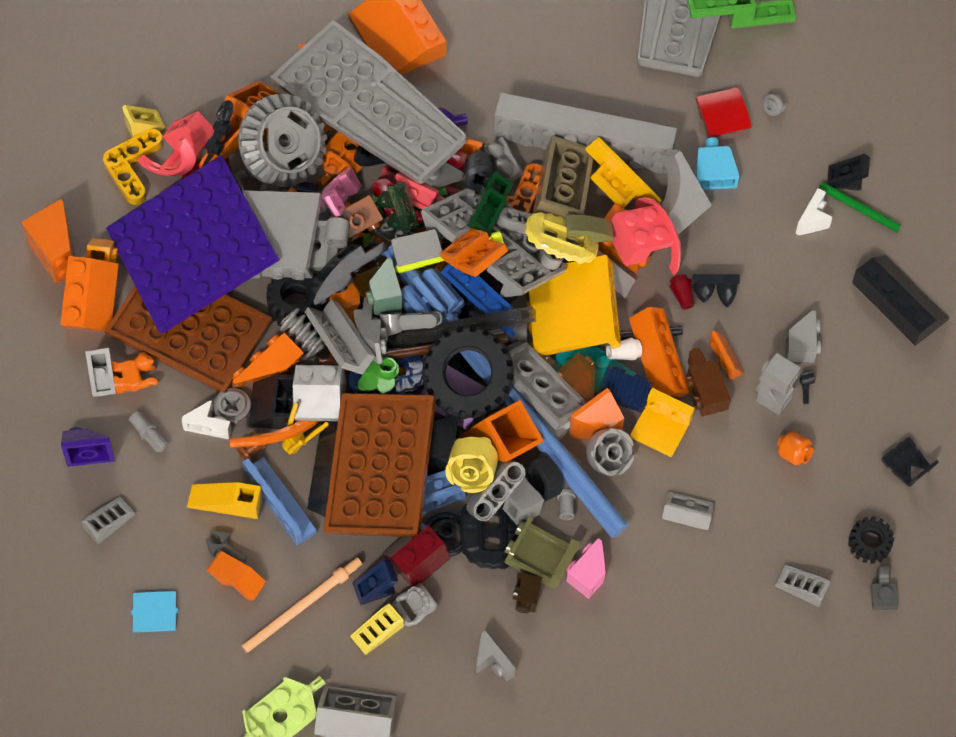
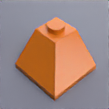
[569,388,624,440]

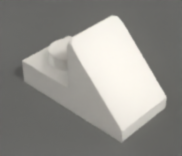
[795,188,832,236]
[182,401,232,439]

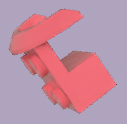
[137,111,215,176]
[610,197,682,276]

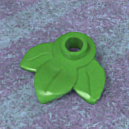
[358,358,399,394]

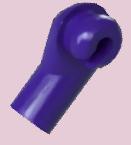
[438,108,468,127]

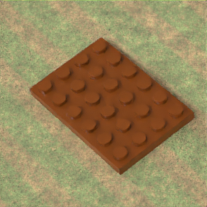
[105,286,273,393]
[324,393,436,537]

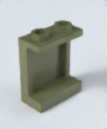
[504,516,581,590]

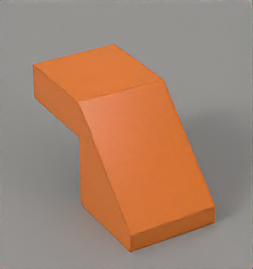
[206,551,266,601]

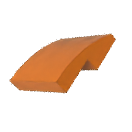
[439,228,508,277]

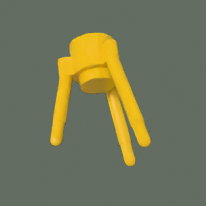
[282,403,329,455]

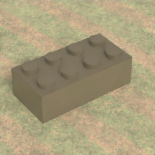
[533,135,593,219]

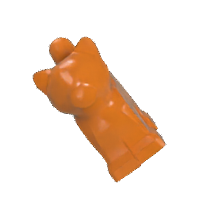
[112,352,158,394]

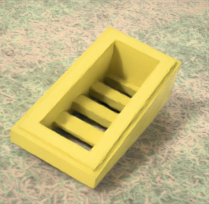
[350,603,404,656]

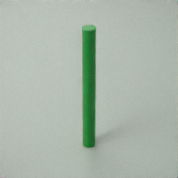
[819,182,901,233]

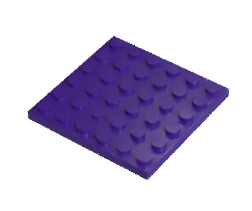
[106,155,280,334]

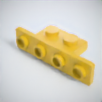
[585,137,662,208]

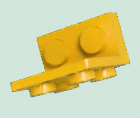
[630,388,695,457]

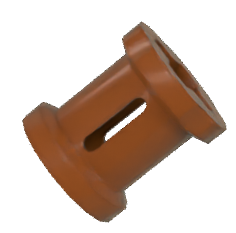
[235,431,266,461]

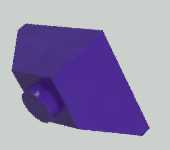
[61,428,115,467]

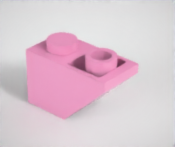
[566,538,606,599]

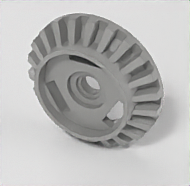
[238,94,327,187]

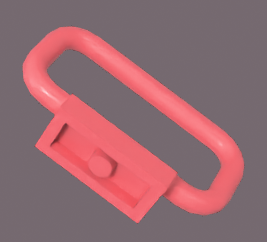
[381,164,461,209]

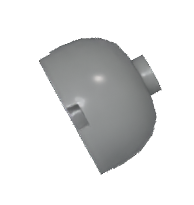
[586,428,634,476]

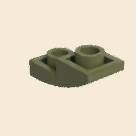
[565,214,614,243]

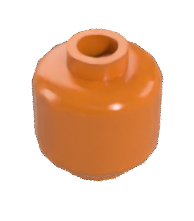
[777,431,814,466]

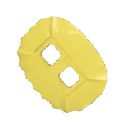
[525,212,598,264]

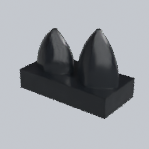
[691,274,740,307]

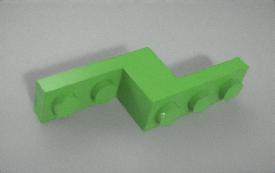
[687,0,796,29]

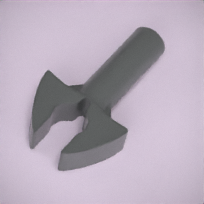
[206,531,247,564]

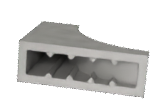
[661,149,712,234]

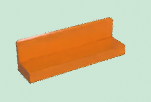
[629,307,690,397]

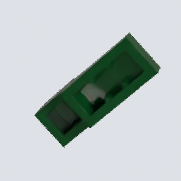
[467,171,514,235]

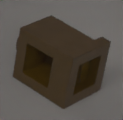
[513,572,542,613]

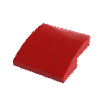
[695,87,752,138]

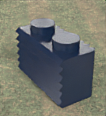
[598,367,653,413]

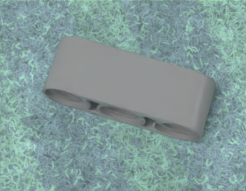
[467,459,525,521]

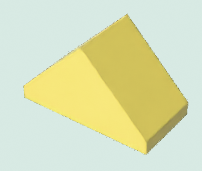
[122,105,165,137]

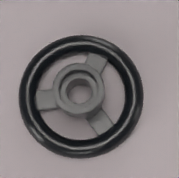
[425,512,462,557]

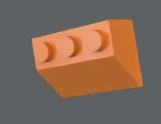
[60,256,119,332]

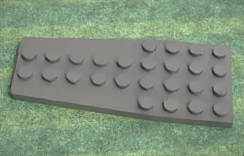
[637,0,721,77]
[270,20,467,184]

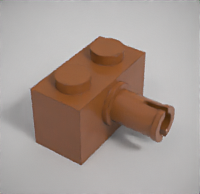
[329,194,383,243]

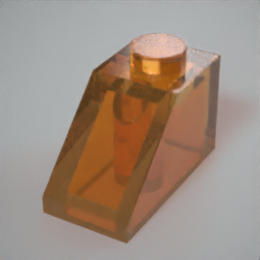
[558,352,596,402]

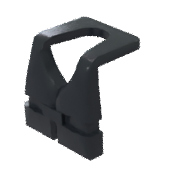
[881,437,939,487]

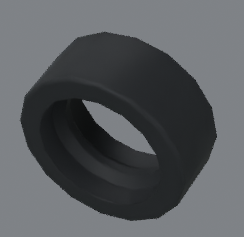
[522,454,563,502]

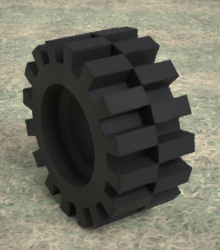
[848,516,894,564]

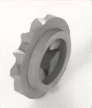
[213,388,251,424]

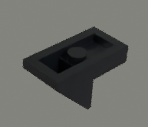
[827,153,870,191]

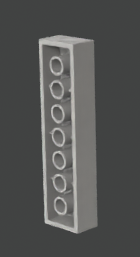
[494,93,677,174]

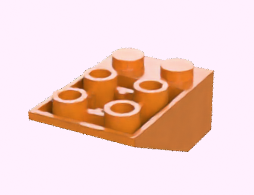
[232,333,304,389]

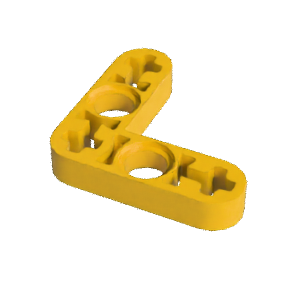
[103,129,163,205]

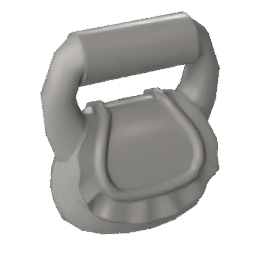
[392,583,438,627]

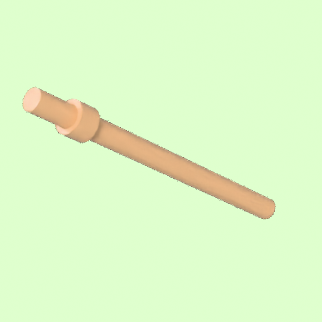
[241,557,363,653]

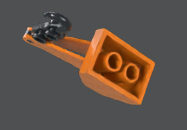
[199,81,291,168]

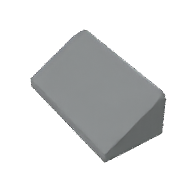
[391,229,442,267]
[662,492,715,530]

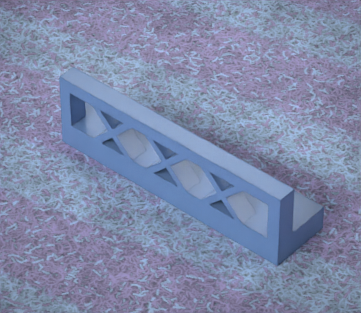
[242,457,317,546]
[422,470,466,514]

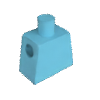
[695,138,739,190]

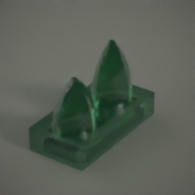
[375,182,419,231]

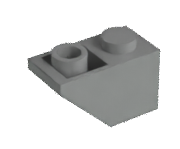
[786,311,821,363]

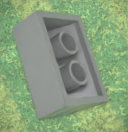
[314,686,398,737]

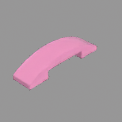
[322,167,362,217]

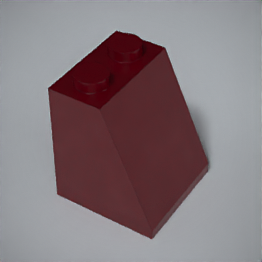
[382,523,450,587]

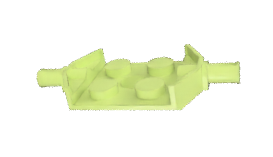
[242,676,325,737]

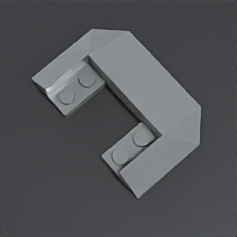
[421,189,566,298]

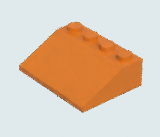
[348,0,446,75]

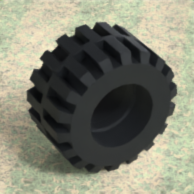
[266,270,325,327]

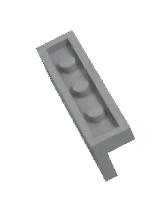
[305,299,375,375]

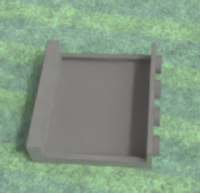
[242,190,326,280]

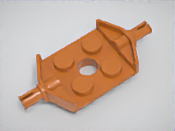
[317,131,364,188]

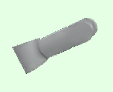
[379,311,443,336]

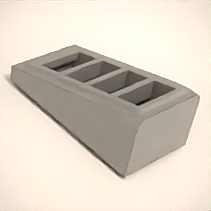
[81,497,136,544]
[775,565,831,607]

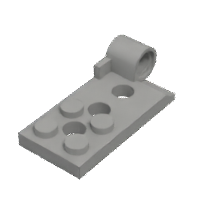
[309,217,350,271]
[506,341,588,430]

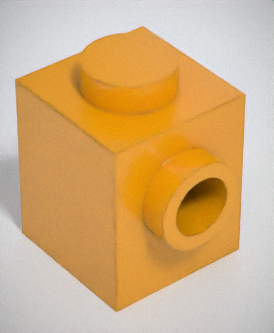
[86,238,118,263]

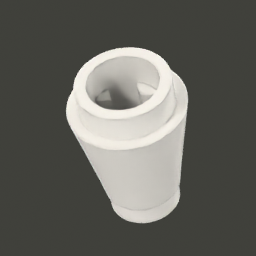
[606,338,642,361]

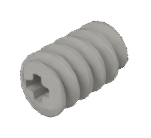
[279,308,326,360]

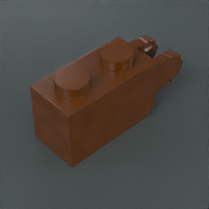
[685,348,731,417]

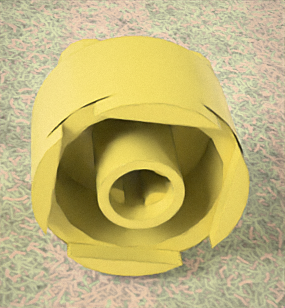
[446,437,498,493]

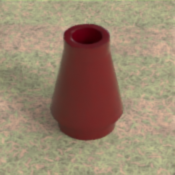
[669,274,695,310]

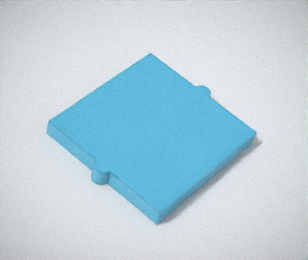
[130,591,179,632]

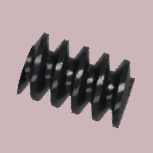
[465,151,494,193]

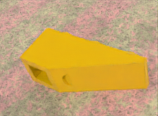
[187,482,263,519]

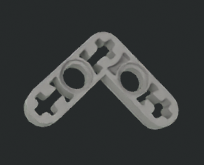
[497,208,563,270]

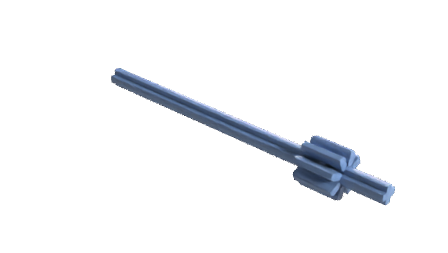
[382,246,629,538]

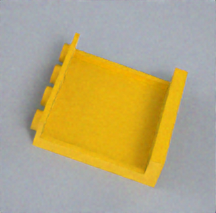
[527,255,621,358]

